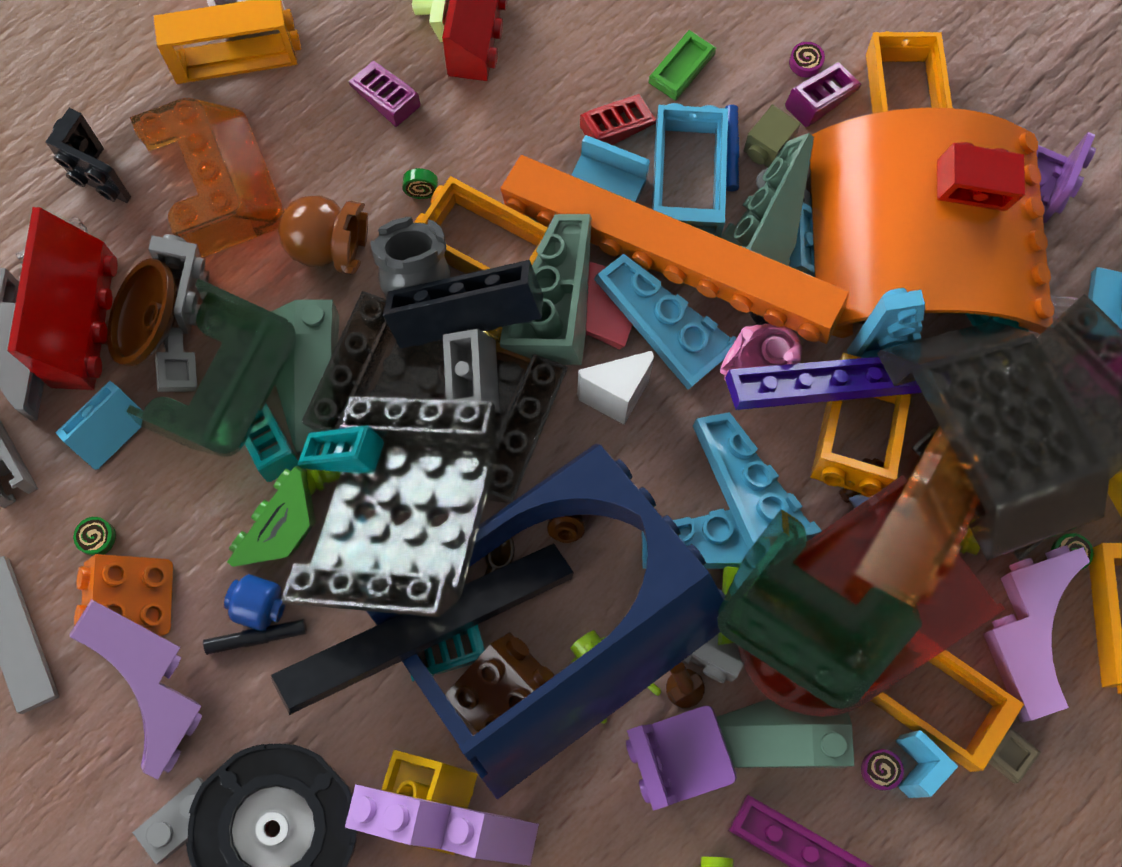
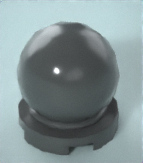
[370,217,451,298]

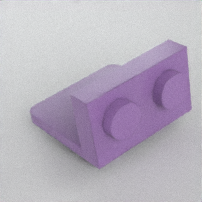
[1037,132,1096,223]
[626,706,737,811]

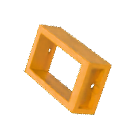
[154,0,301,84]
[866,31,953,114]
[414,176,548,274]
[810,352,911,500]
[1089,543,1122,695]
[851,620,1024,772]

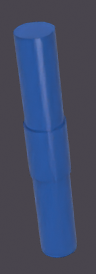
[725,105,739,192]

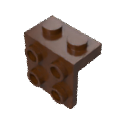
[446,632,555,732]

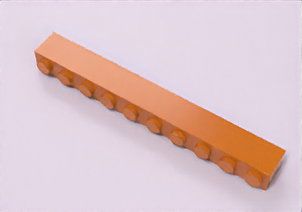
[500,155,849,344]

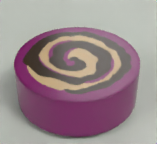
[789,41,825,78]
[861,749,904,791]

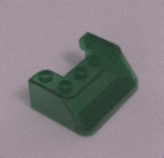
[126,279,297,457]
[718,509,923,709]

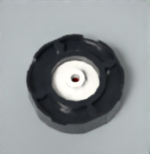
[186,743,358,867]

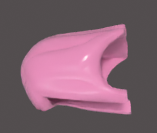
[720,323,802,381]

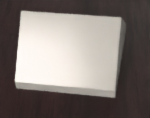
[577,351,654,424]

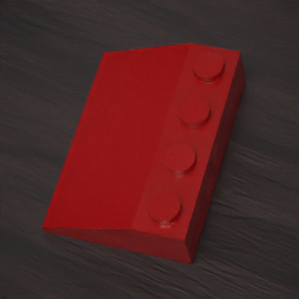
[7,207,118,390]

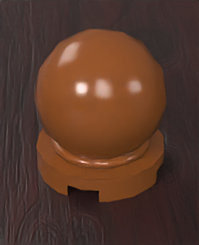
[278,195,368,275]

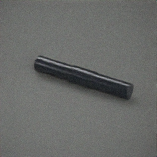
[203,619,307,655]

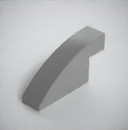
[0,268,44,421]

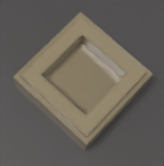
[988,727,1041,784]

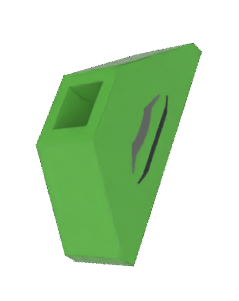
[227,466,316,567]

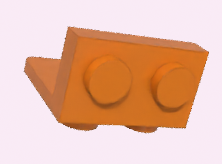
[74,554,173,636]

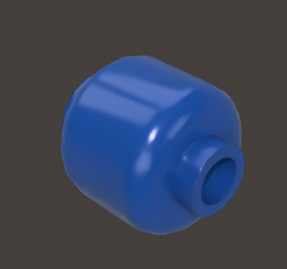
[224,574,286,631]

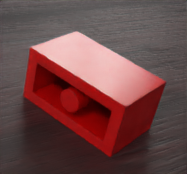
[937,142,1025,211]

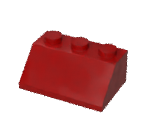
[442,0,508,81]

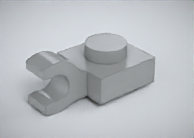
[155,328,197,392]

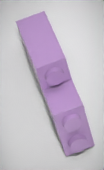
[983,545,1090,723]
[69,599,202,780]
[345,784,539,866]

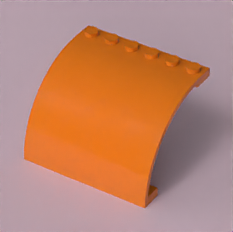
[810,107,1054,338]

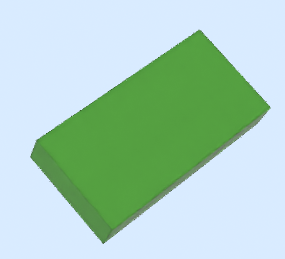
[648,30,716,101]

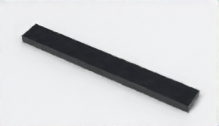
[271,543,574,715]

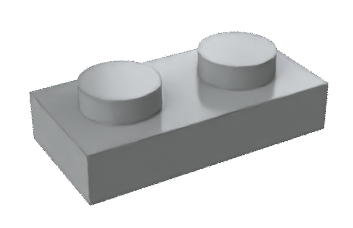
[132,777,204,865]

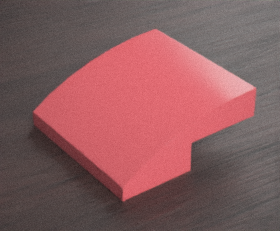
[586,262,632,350]

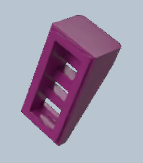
[349,60,421,127]
[785,62,862,127]

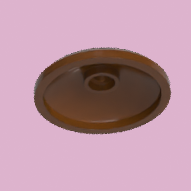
[107,258,177,366]

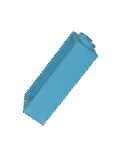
[652,103,728,237]

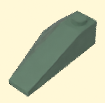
[720,133,814,266]
[500,214,592,365]
[265,300,340,454]
[717,687,855,768]

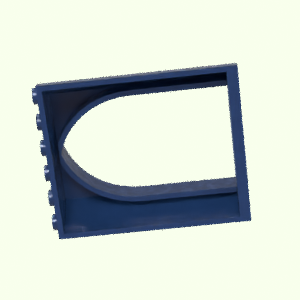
[364,444,732,800]

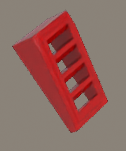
[580,94,656,145]

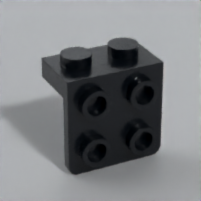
[46,107,131,203]

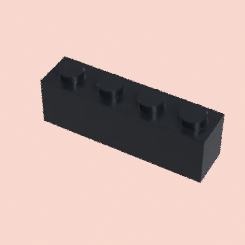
[383,260,543,349]

